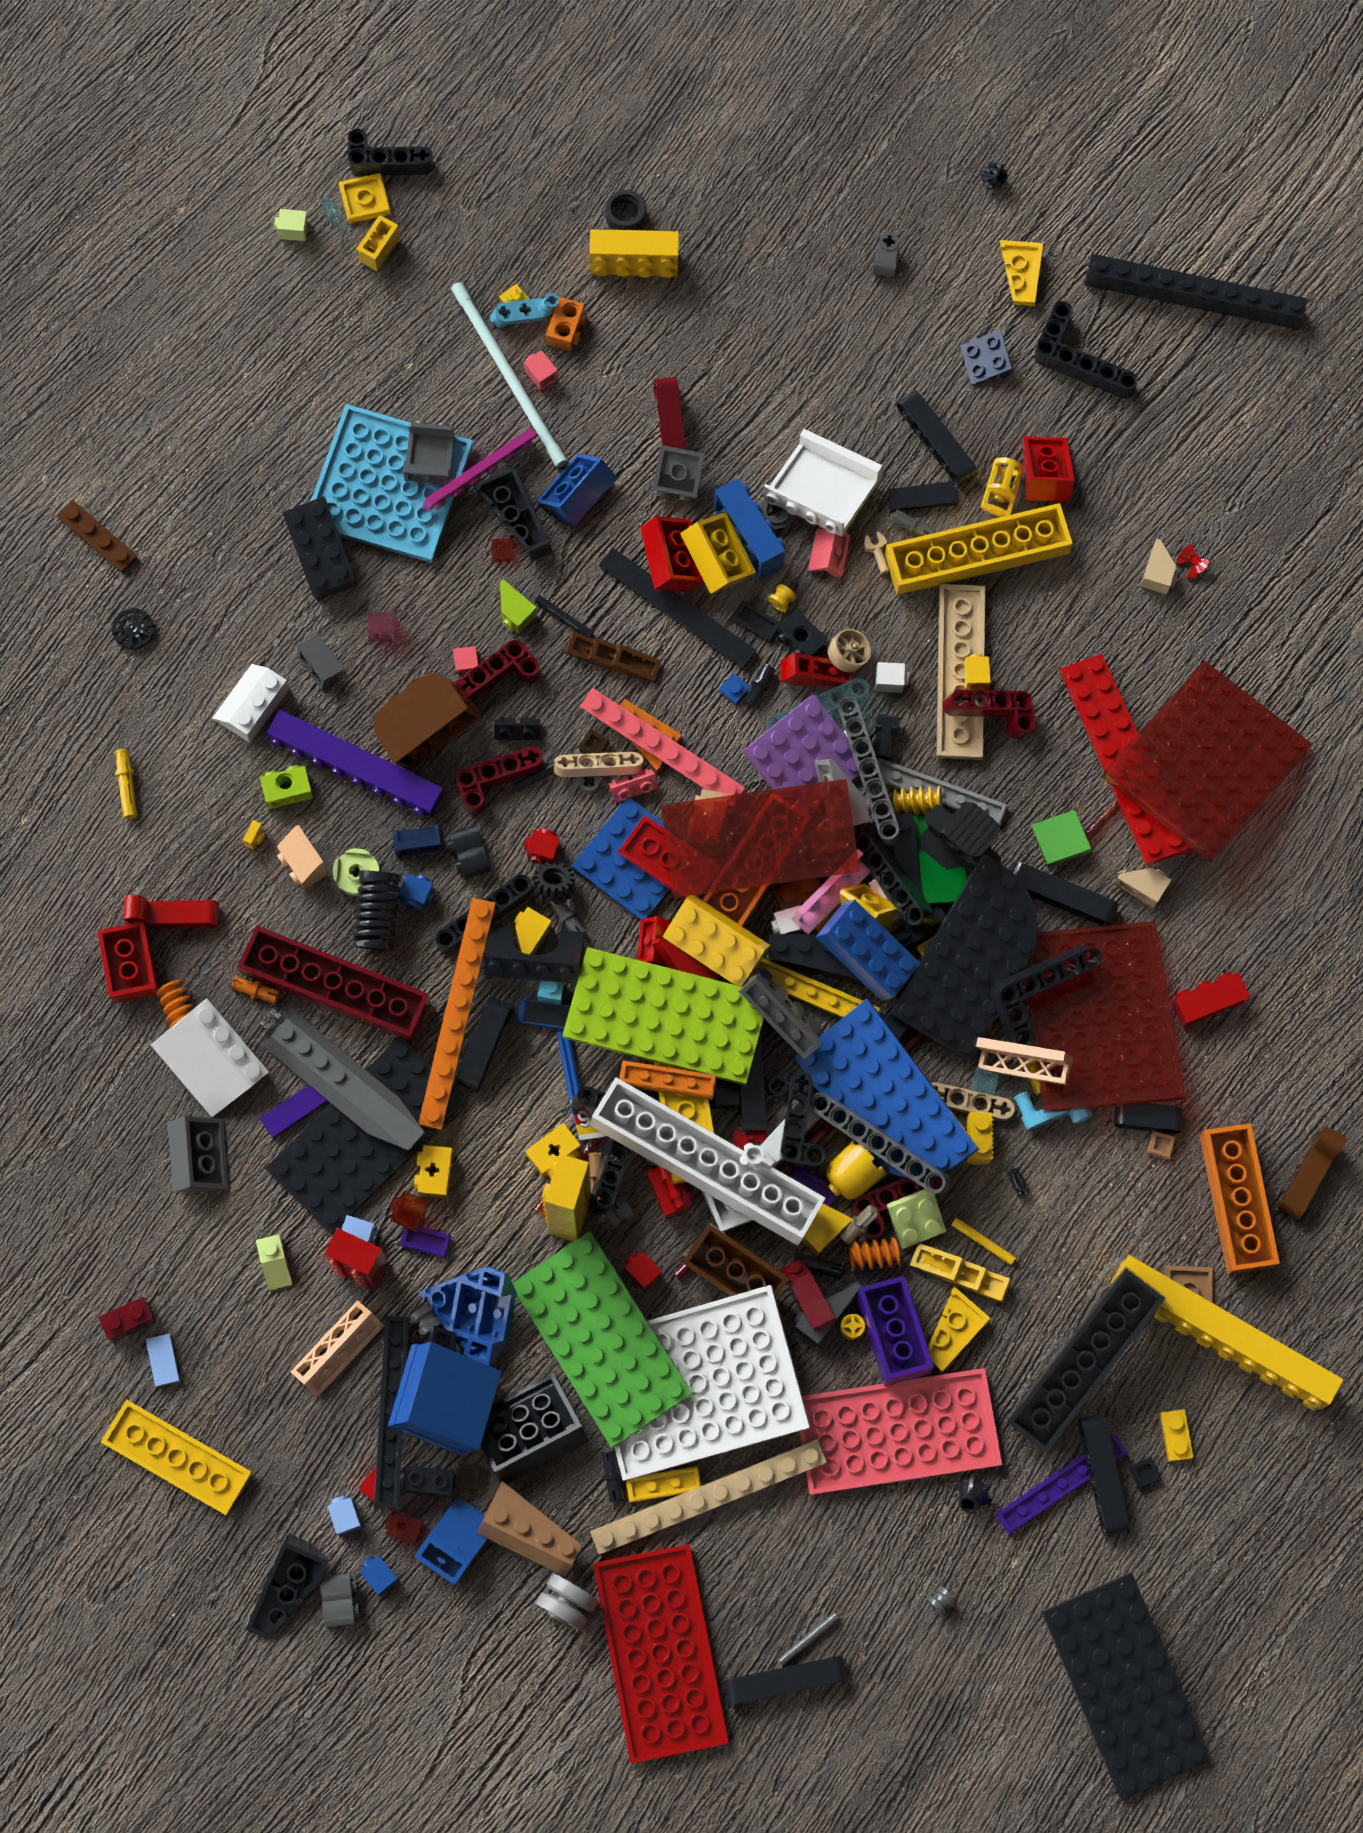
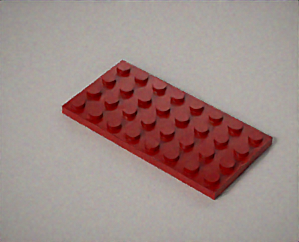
[593,1544,729,1764]

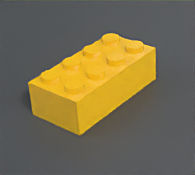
[590,229,679,278]
[662,894,770,987]

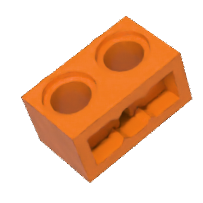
[546,297,587,352]

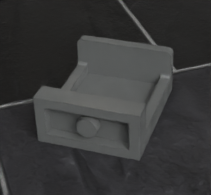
[403,421,455,485]

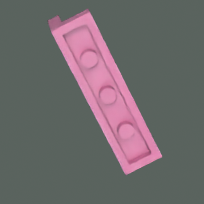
[792,849,871,934]

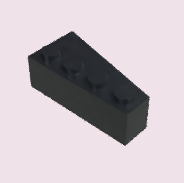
[473,466,553,561]
[768,934,862,985]

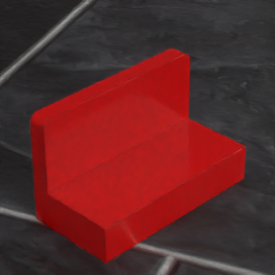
[637,916,672,968]

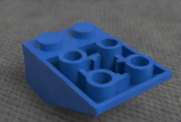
[414,1497,488,1587]

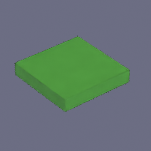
[1031,810,1091,867]

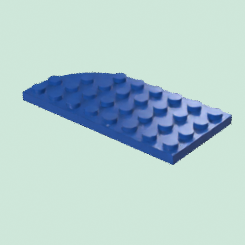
[794,999,979,1178]

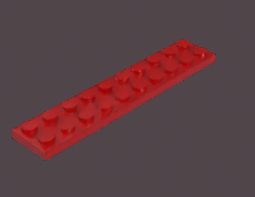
[1059,654,1190,867]

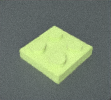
[886,1189,946,1249]

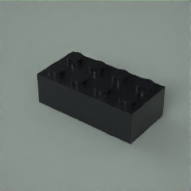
[282,496,359,600]

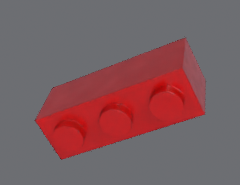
[1171,972,1250,1028]

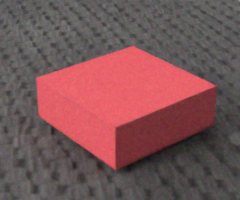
[453,646,478,673]

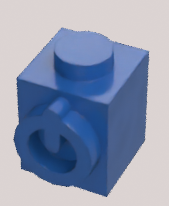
[398,873,436,911]

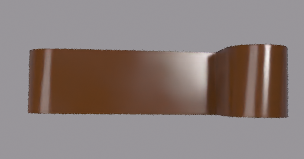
[1277,1125,1347,1220]

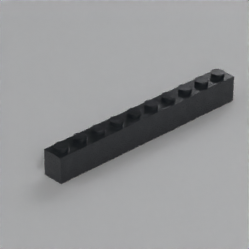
[1084,254,1308,330]

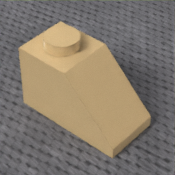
[1140,538,1178,594]
[1114,868,1171,908]

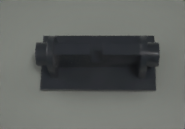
[494,717,541,740]

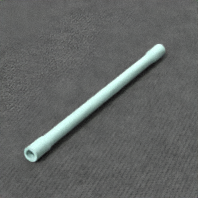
[451,282,568,468]

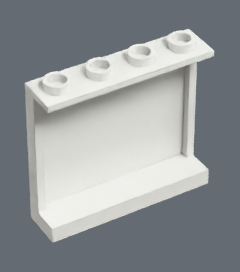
[764,429,882,536]

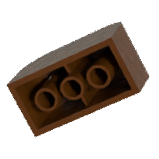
[374,673,482,771]

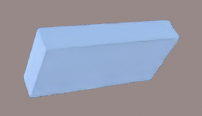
[146,1333,180,1387]

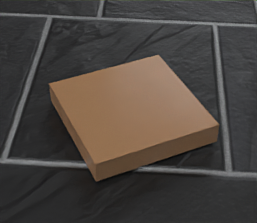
[1165,1265,1213,1303]

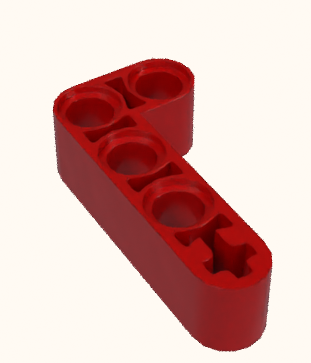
[124,895,219,929]

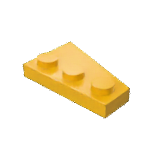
[1000,240,1044,306]
[928,1287,990,1373]

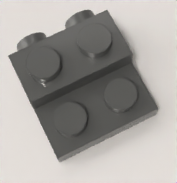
[652,445,705,502]

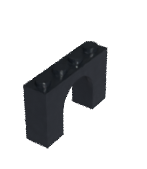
[484,924,584,984]

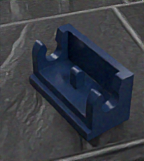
[392,824,442,857]

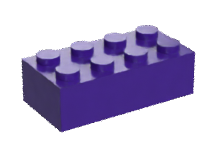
[856,1276,934,1387]

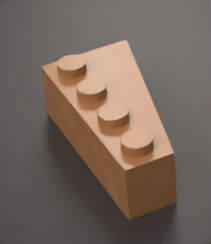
[477,1481,581,1576]

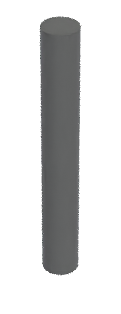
[777,1612,840,1667]

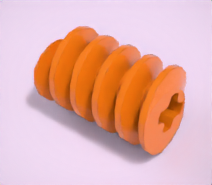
[157,979,194,1028]
[849,1237,900,1272]

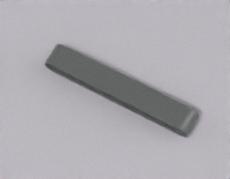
[838,697,902,847]
[810,1093,952,1195]

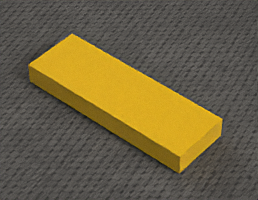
[626,1466,701,1503]

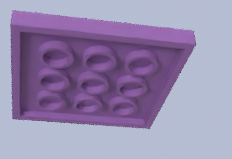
[742,694,859,815]

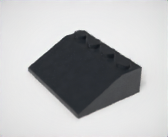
[481,1373,589,1484]

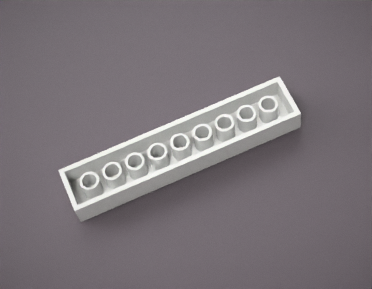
[589,1078,825,1246]

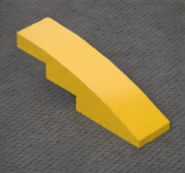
[910,1243,1011,1303]

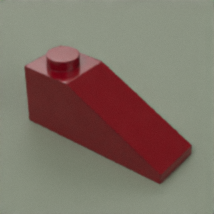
[780,1259,836,1332]

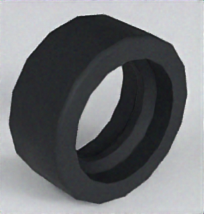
[605,189,646,231]

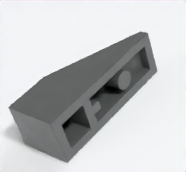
[794,1283,861,1346]

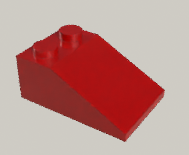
[1023,436,1074,502]

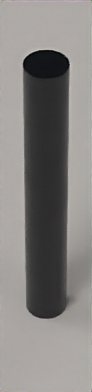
[535,595,594,638]
[513,752,575,792]

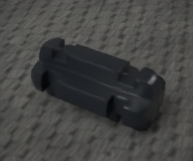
[1007,1167,1030,1197]

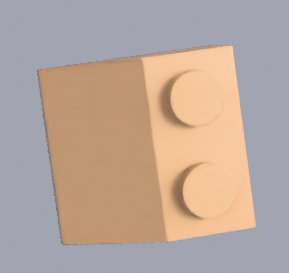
[277,825,328,890]

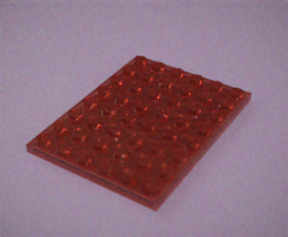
[1101,660,1312,863]
[1024,921,1186,1113]

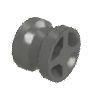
[927,1586,958,1618]

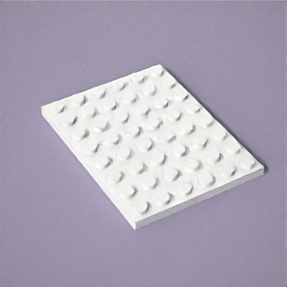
[614,1285,811,1481]

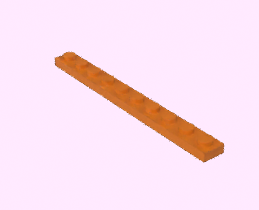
[418,898,495,1131]

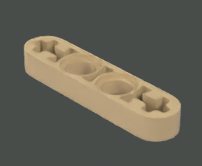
[554,752,643,777]
[931,1082,1014,1121]

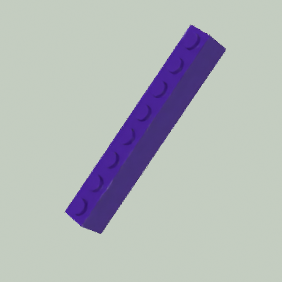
[267,710,444,818]

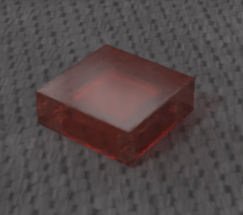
[491,538,515,563]

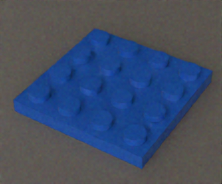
[571,797,701,920]

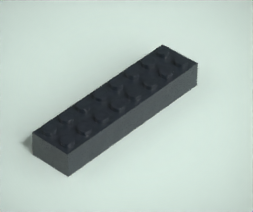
[1007,1266,1166,1453]

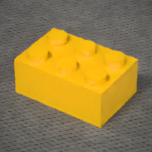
[680,512,756,594]

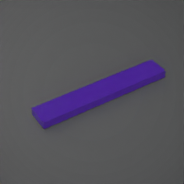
[994,1433,1128,1535]

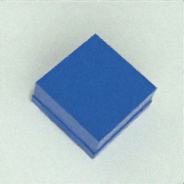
[388,1342,501,1455]

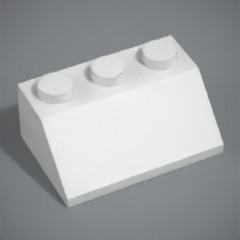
[213,664,289,743]

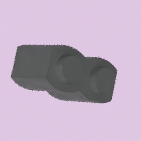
[320,1573,360,1628]

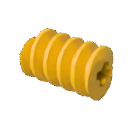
[893,786,943,816]

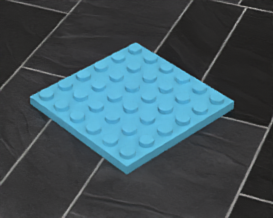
[311,404,473,563]

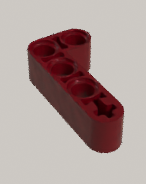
[653,376,686,450]
[454,640,540,702]
[942,690,1035,739]
[456,747,543,815]
[852,1177,941,1242]

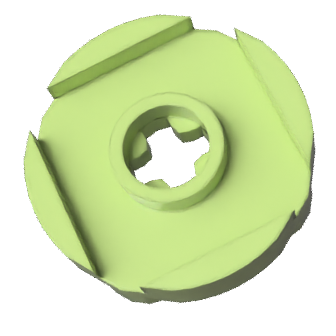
[333,848,380,896]

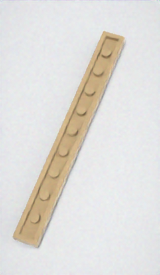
[590,1439,827,1554]

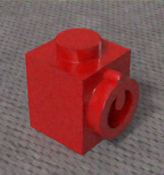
[524,828,560,865]

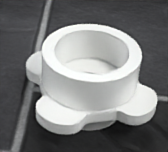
[739,1143,767,1171]

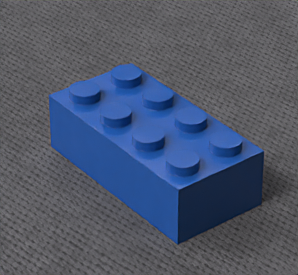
[713,478,786,580]
[816,899,920,1001]

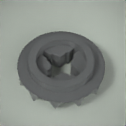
[760,500,794,531]

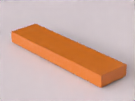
[619,1060,716,1100]

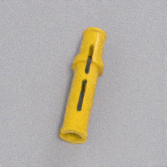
[115,749,138,819]

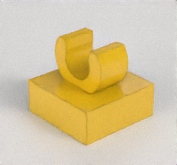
[499,284,529,310]

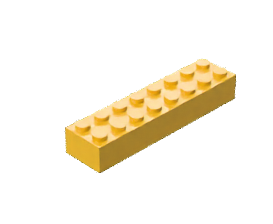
[885,503,1073,595]
[542,1154,591,1242]

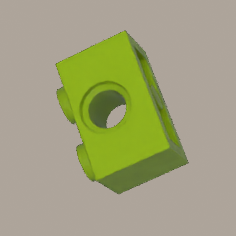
[260,765,313,809]

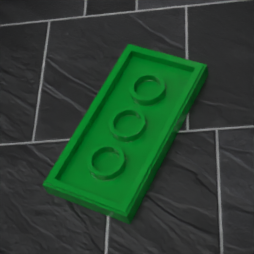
[913,814,967,905]

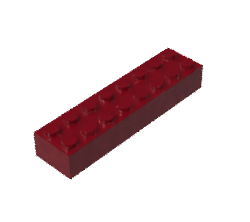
[237,925,431,1043]

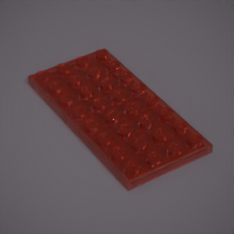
[661,779,860,898]

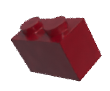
[98,1297,157,1342]

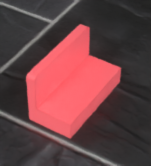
[808,528,851,577]

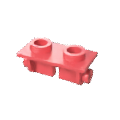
[608,768,658,803]

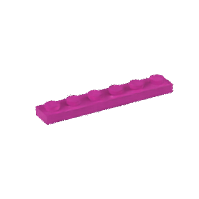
[422,427,537,512]

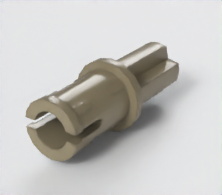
[840,1205,879,1244]

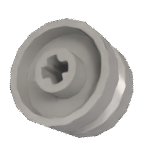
[535,1573,599,1631]

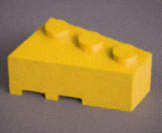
[801,1203,852,1256]

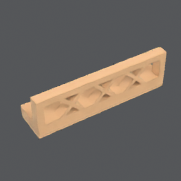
[976,1037,1073,1085]
[291,1300,384,1397]

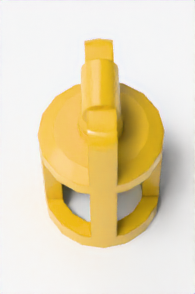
[981,457,1024,517]

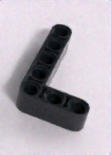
[1034,301,1138,399]
[991,945,1102,1046]
[571,1086,631,1215]

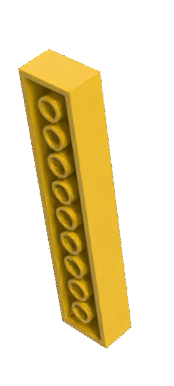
[1108,1255,1343,1410]

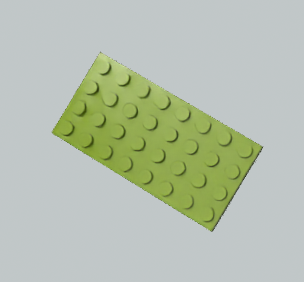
[562,947,764,1085]

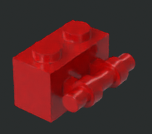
[647,1165,694,1219]

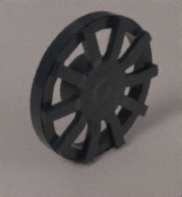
[111,608,155,650]

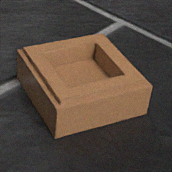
[1146,1130,1176,1160]

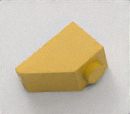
[514,907,552,955]

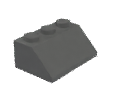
[167,1116,229,1193]

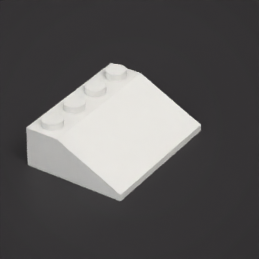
[151,999,269,1117]

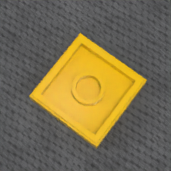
[338,173,391,224]

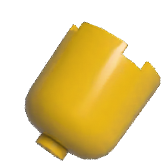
[826,1140,887,1200]

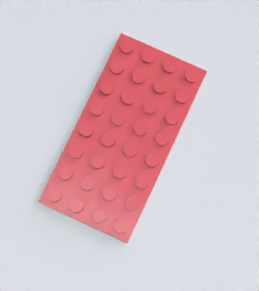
[799,1368,1002,1495]

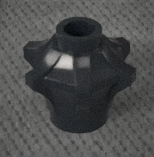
[956,1476,992,1513]

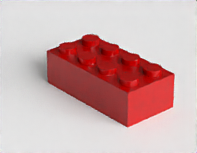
[324,1228,389,1290]

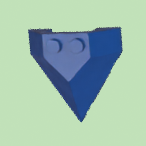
[418,1266,517,1366]

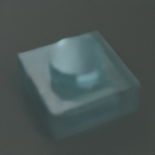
[321,196,341,228]
[970,1067,999,1096]

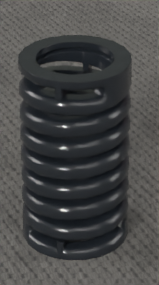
[351,870,401,951]

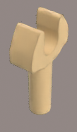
[864,532,889,574]

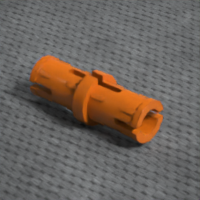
[231,976,280,1005]

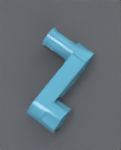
[490,293,559,329]
[1014,1092,1093,1131]

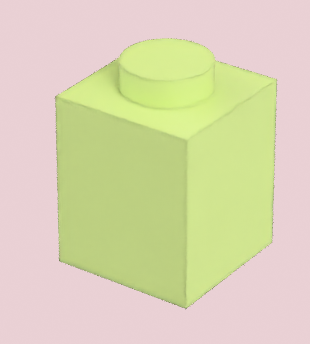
[274,209,308,241]

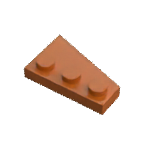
[620,699,682,773]

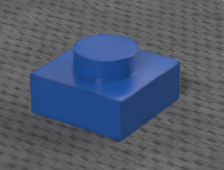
[718,673,751,706]

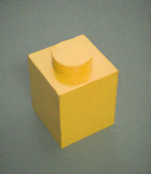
[964,654,990,690]

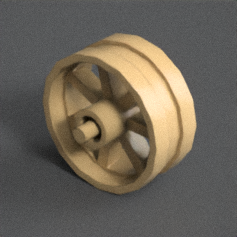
[827,629,871,673]

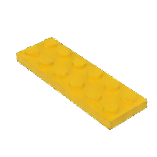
[101,1399,252,1516]

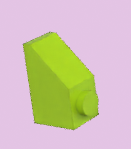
[500,579,537,634]

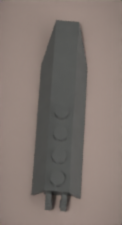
[260,1009,425,1151]

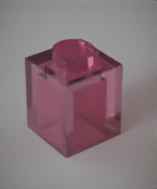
[367,612,401,642]

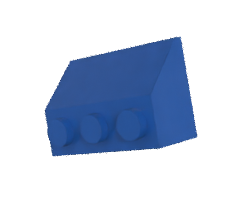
[536,453,617,526]

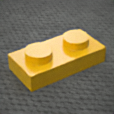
[1160,1409,1193,1462]

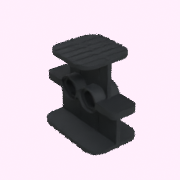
[919,802,1001,879]

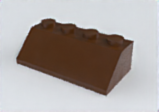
[682,1223,790,1298]

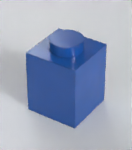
[359,1556,399,1596]

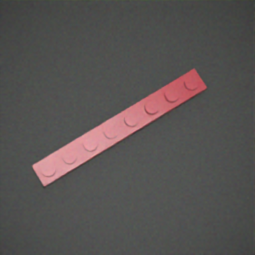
[580,688,745,808]

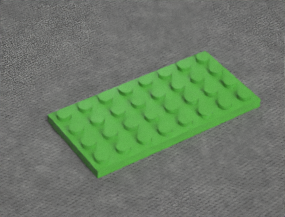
[513,1231,693,1448]

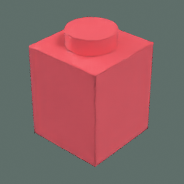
[524,351,558,391]

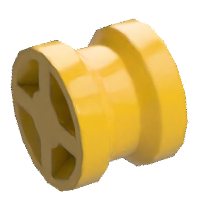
[768,584,797,613]
[840,1314,865,1340]

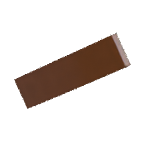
[564,631,661,682]

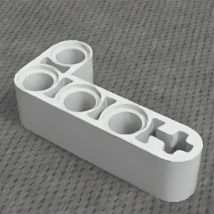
[752,1103,820,1168]

